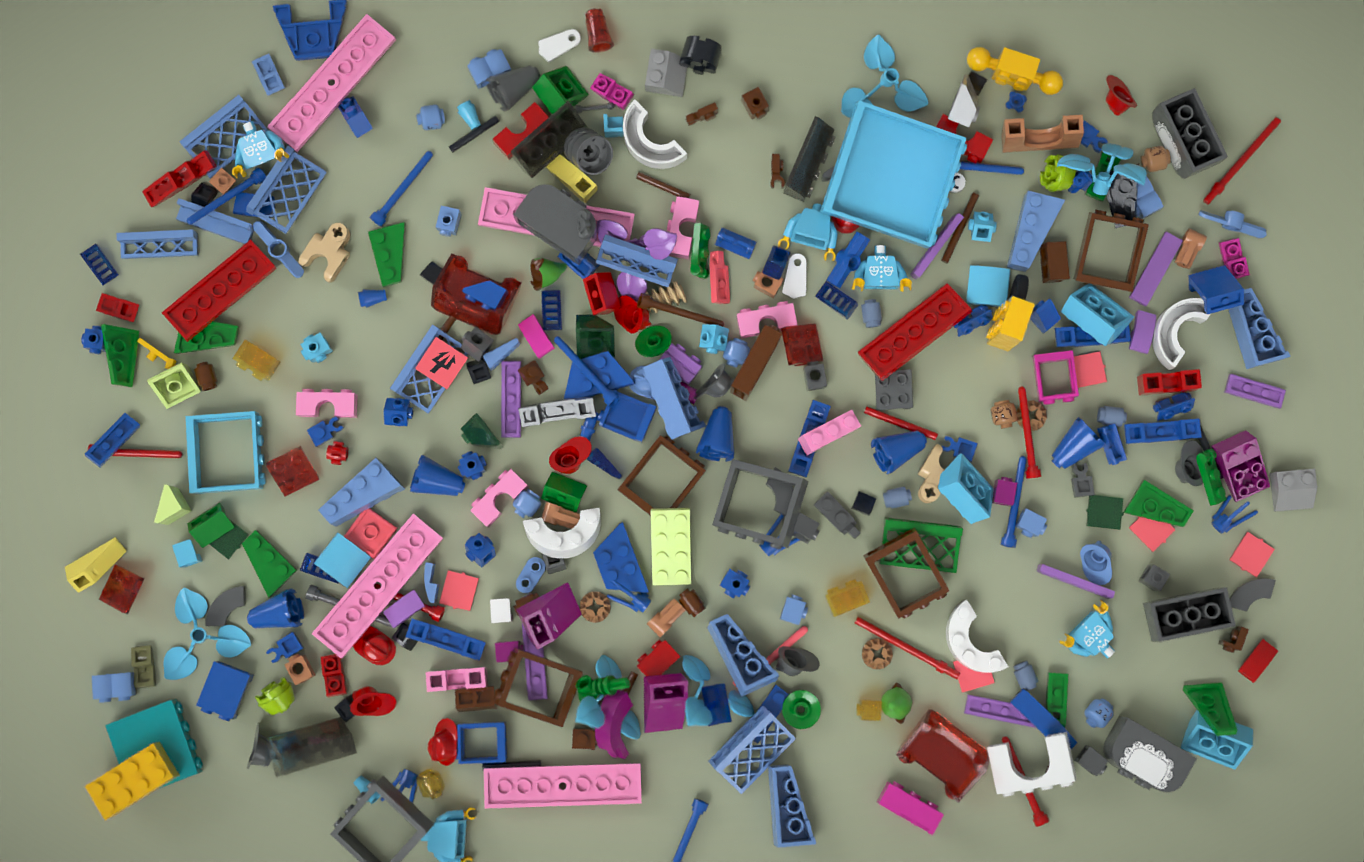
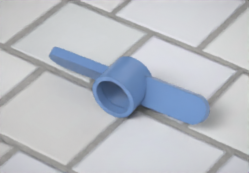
[1198,210,1267,238]
[253,221,304,278]

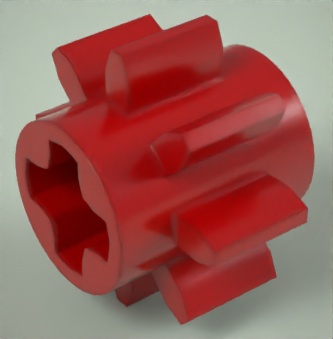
[326,441,349,465]

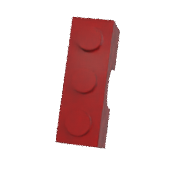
[492,102,551,160]
[936,114,994,163]
[1137,369,1202,396]

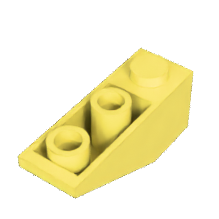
[544,151,598,203]
[65,537,127,593]

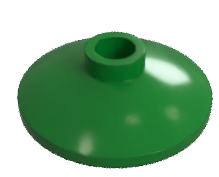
[635,326,672,357]
[782,690,821,729]

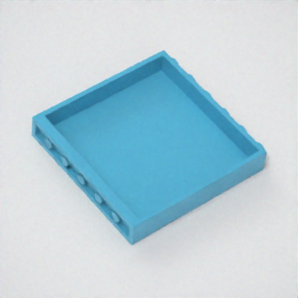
[820,100,967,248]

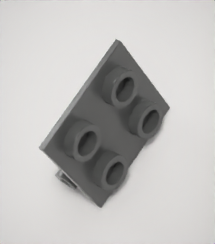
[875,369,913,410]

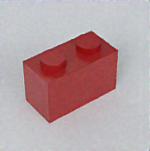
[582,272,621,315]
[636,639,681,677]

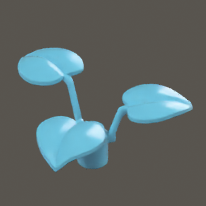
[841,35,928,118]
[1057,143,1147,195]
[163,588,251,680]
[576,655,640,739]
[682,655,755,726]

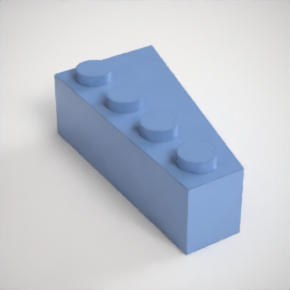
[1007,191,1065,272]
[1228,288,1291,370]
[643,357,706,439]
[318,458,405,527]
[707,614,779,697]
[768,764,816,848]

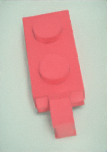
[709,251,730,304]

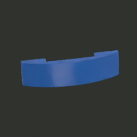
[1054,324,1131,347]
[788,400,831,478]
[1124,418,1202,444]
[405,618,486,661]
[1010,688,1077,749]

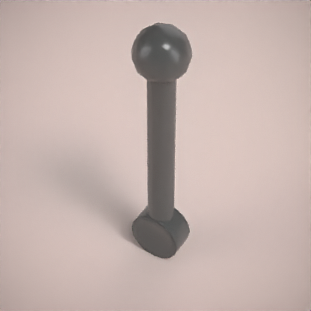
[575,103,614,113]

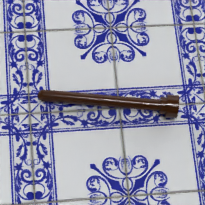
[637,293,724,327]

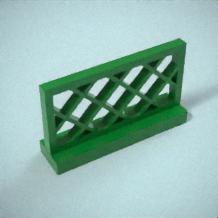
[879,517,963,573]

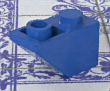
[338,96,373,138]
[462,281,509,312]
[1030,298,1061,334]

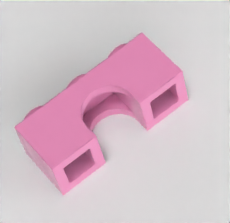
[667,196,699,259]
[736,301,797,339]
[296,389,358,418]
[798,410,861,455]
[470,469,529,527]
[426,667,488,692]

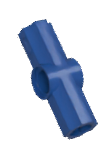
[826,232,870,289]

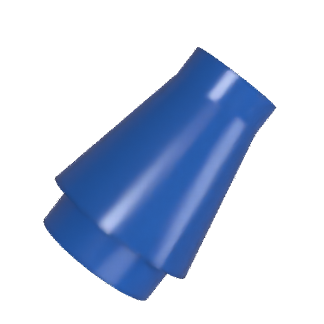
[358,289,387,308]

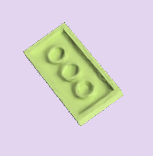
[651,508,691,585]

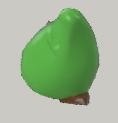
[530,258,567,291]
[880,682,912,725]

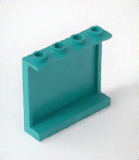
[105,699,203,789]

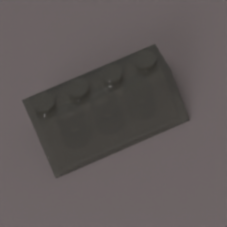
[511,101,588,178]
[783,116,836,202]
[266,717,357,777]

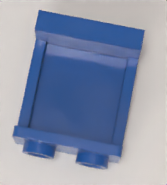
[1188,265,1244,315]
[597,389,657,443]
[196,661,254,721]

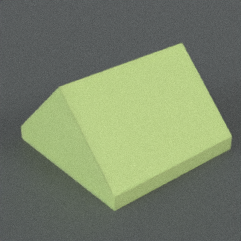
[147,363,201,409]
[154,484,192,525]

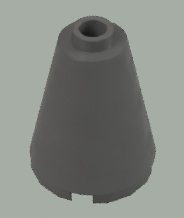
[486,65,540,112]

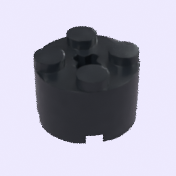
[679,36,722,75]

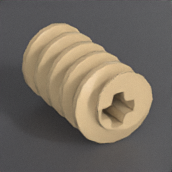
[645,281,687,314]

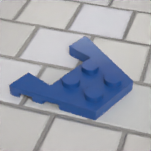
[273,0,347,61]

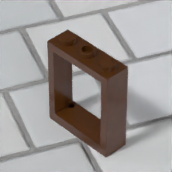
[1073,209,1149,292]
[730,325,782,401]
[617,435,706,516]
[863,527,950,619]
[493,647,583,728]

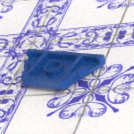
[564,351,635,399]
[593,522,649,593]

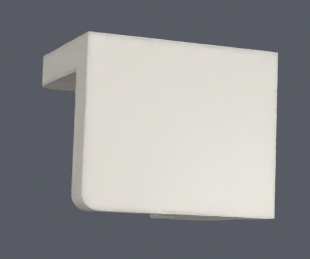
[490,598,513,623]

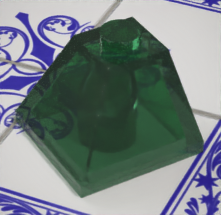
[576,315,615,359]
[461,413,503,449]

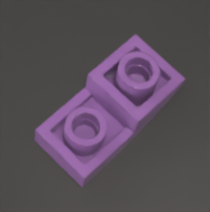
[1129,310,1156,354]
[383,590,425,628]

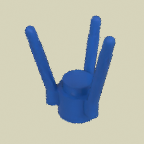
[1211,495,1258,534]
[759,515,800,557]
[607,580,652,613]
[380,768,419,803]

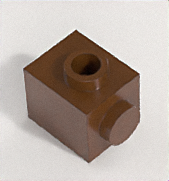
[741,87,769,120]

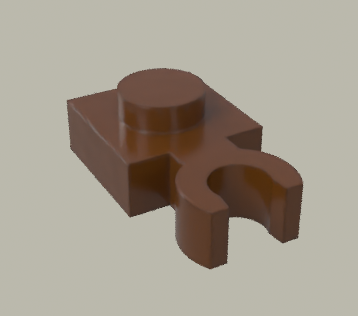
[686,102,718,126]

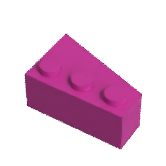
[877,781,944,836]

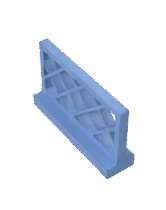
[179,95,266,179]
[246,146,327,234]
[390,324,468,414]
[708,706,796,794]

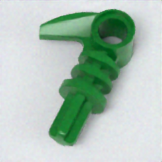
[576,675,630,702]

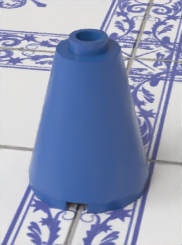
[696,406,734,462]
[1051,417,1106,469]
[871,431,927,475]
[410,455,465,496]
[247,588,304,628]

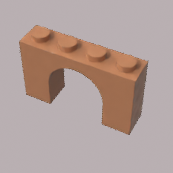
[1001,115,1084,153]

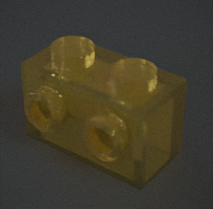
[232,340,281,381]
[824,579,870,617]

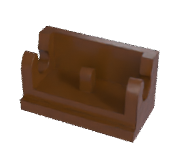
[1039,241,1070,283]
[455,686,497,712]

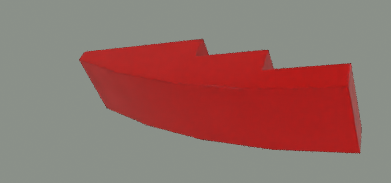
[142,150,217,208]

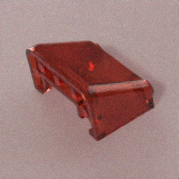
[431,253,522,335]
[896,709,990,803]

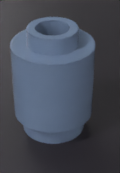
[861,299,882,328]
[1097,406,1127,427]
[883,486,912,509]
[1013,661,1039,691]

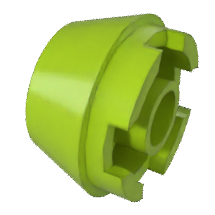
[1040,154,1076,192]
[255,677,295,715]

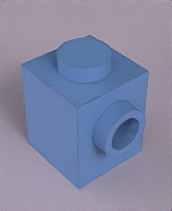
[436,205,462,237]
[1015,508,1047,538]
[780,595,808,625]

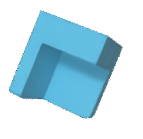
[603,114,624,138]
[172,539,202,568]

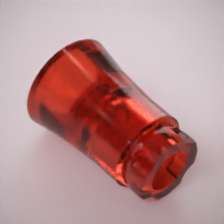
[585,9,614,53]

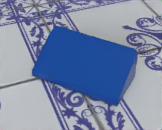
[233,192,275,217]
[557,253,600,279]

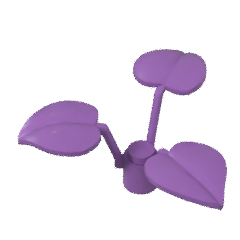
[597,219,677,301]

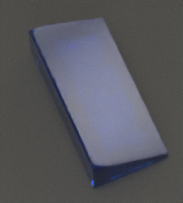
[701,683,732,726]

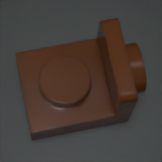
[1218,626,1249,653]
[572,728,598,750]

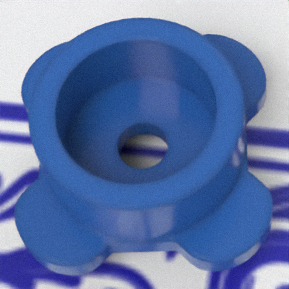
[1005,91,1027,113]

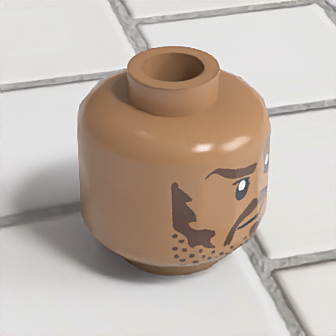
[1141,146,1171,172]
[990,400,1018,429]

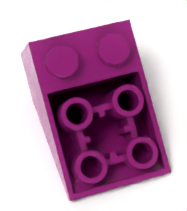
[1211,430,1270,502]
[516,582,582,650]
[644,673,688,733]

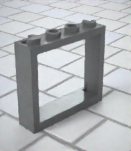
[712,459,809,550]
[330,776,435,862]

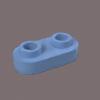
[516,557,546,593]

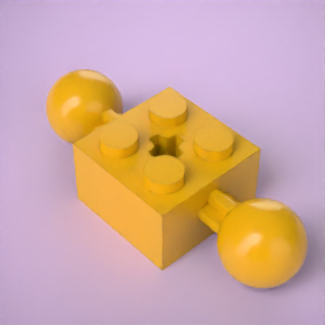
[967,47,1063,95]

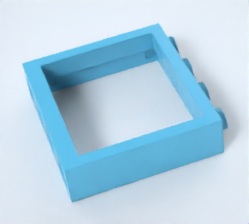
[185,411,266,494]

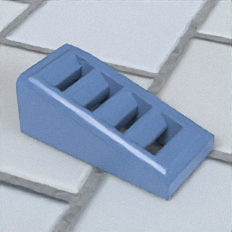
[483,338,520,371]

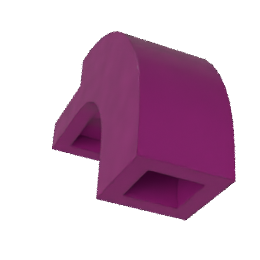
[595,690,633,759]

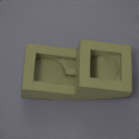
[131,645,156,689]

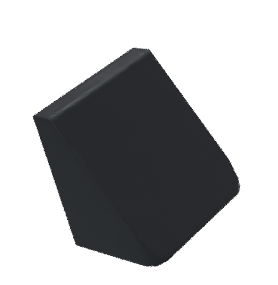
[968,71,988,96]
[191,182,218,207]
[420,261,447,288]
[466,357,492,384]
[851,491,876,516]
[392,623,418,651]
[334,694,356,723]

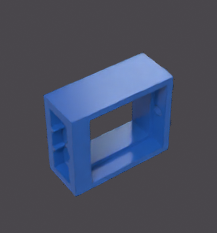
[455,721,507,764]

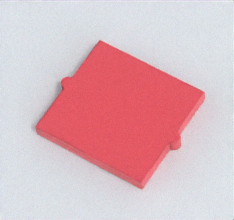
[1068,351,1107,388]
[1129,517,1175,552]
[1229,532,1275,577]
[439,571,479,611]
[953,661,995,693]

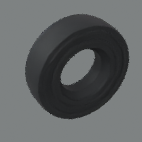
[1010,274,1029,300]

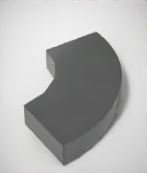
[765,467,794,517]
[1230,579,1276,612]
[205,586,245,626]

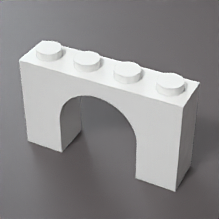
[987,732,1077,797]

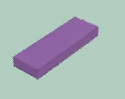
[1224,374,1286,409]

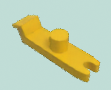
[137,338,177,369]

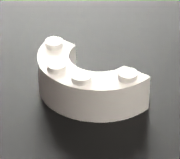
[623,100,687,169]
[1152,298,1210,370]
[523,507,601,558]
[946,600,1008,673]

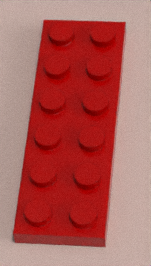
[161,240,277,342]
[858,283,972,381]

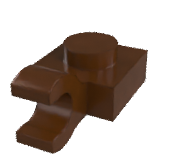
[770,154,785,189]
[517,360,549,395]

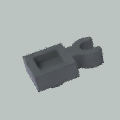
[1071,463,1095,498]

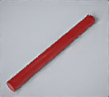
[864,406,938,440]

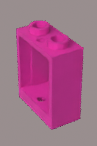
[1033,350,1079,405]

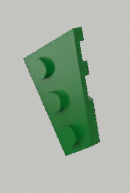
[368,222,406,287]
[174,321,239,354]
[101,324,139,387]
[1123,480,1194,527]
[242,530,297,598]
[1183,682,1237,736]

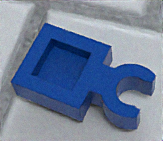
[1081,120,1108,153]
[307,417,344,447]
[942,436,978,463]
[266,632,304,663]

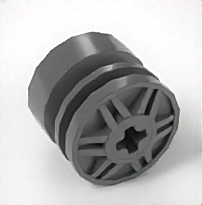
[564,127,613,175]

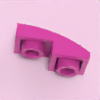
[590,73,634,110]
[1218,238,1249,279]
[518,314,555,359]

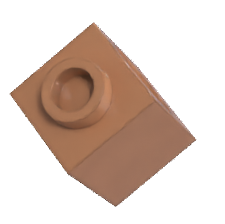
[209,167,236,194]
[753,268,784,299]
[285,654,316,685]

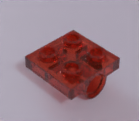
[781,323,823,366]
[266,446,319,497]
[99,564,145,614]

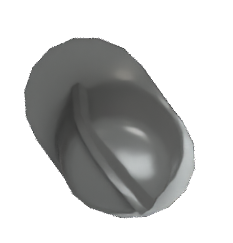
[694,363,734,399]
[1175,440,1203,487]
[776,646,820,677]
[247,722,274,769]

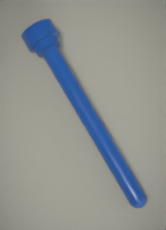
[369,151,433,227]
[960,162,1024,175]
[187,167,266,224]
[554,336,621,407]
[1000,456,1027,548]
[672,798,709,862]

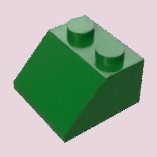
[532,66,589,117]

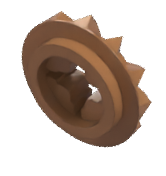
[1017,400,1047,431]
[580,592,611,623]
[862,638,893,669]

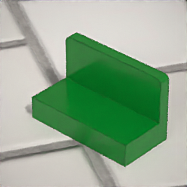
[541,472,587,513]
[187,503,234,548]

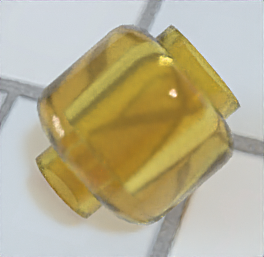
[416,769,445,800]

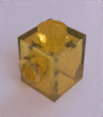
[856,699,881,721]

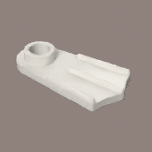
[538,29,581,62]
[782,254,806,299]

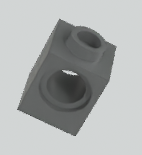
[461,327,494,362]
[803,361,827,391]
[792,512,820,544]
[1139,564,1170,591]
[1074,745,1108,777]

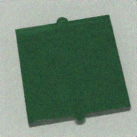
[1086,495,1124,530]
[209,521,249,560]

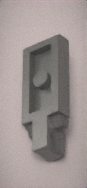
[814,491,861,539]

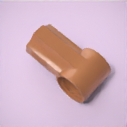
[1174,228,1207,269]
[541,502,580,529]
[647,599,685,637]

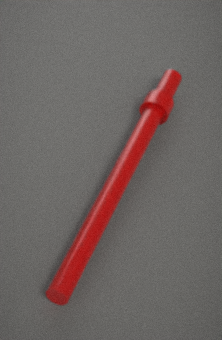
[1203,117,1281,205]
[855,617,960,680]

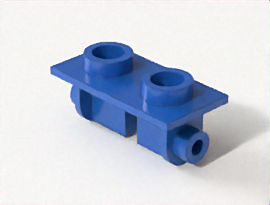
[1068,170,1093,193]
[715,228,757,259]
[953,305,992,337]
[1153,392,1195,421]
[1097,423,1128,465]

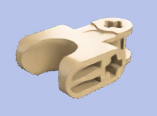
[299,223,351,283]
[918,443,945,503]

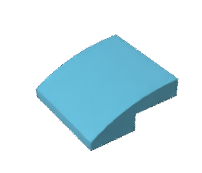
[966,265,1011,307]
[314,532,371,588]

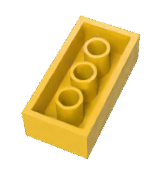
[986,296,1035,352]
[85,742,179,820]

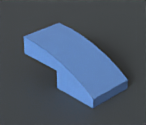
[251,54,285,96]
[424,562,440,603]

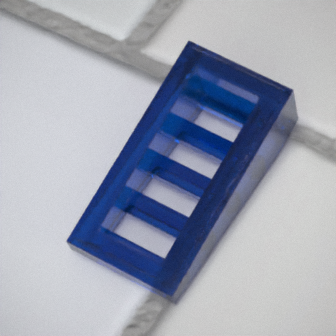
[80,244,119,286]
[762,245,791,280]
[815,281,858,320]
[541,290,562,331]
[587,448,622,480]
[300,553,339,584]

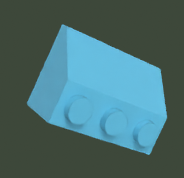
[1061,283,1134,346]
[938,453,994,524]
[1181,710,1253,770]

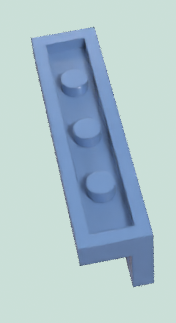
[176,198,254,244]
[117,230,198,259]
[596,234,678,287]

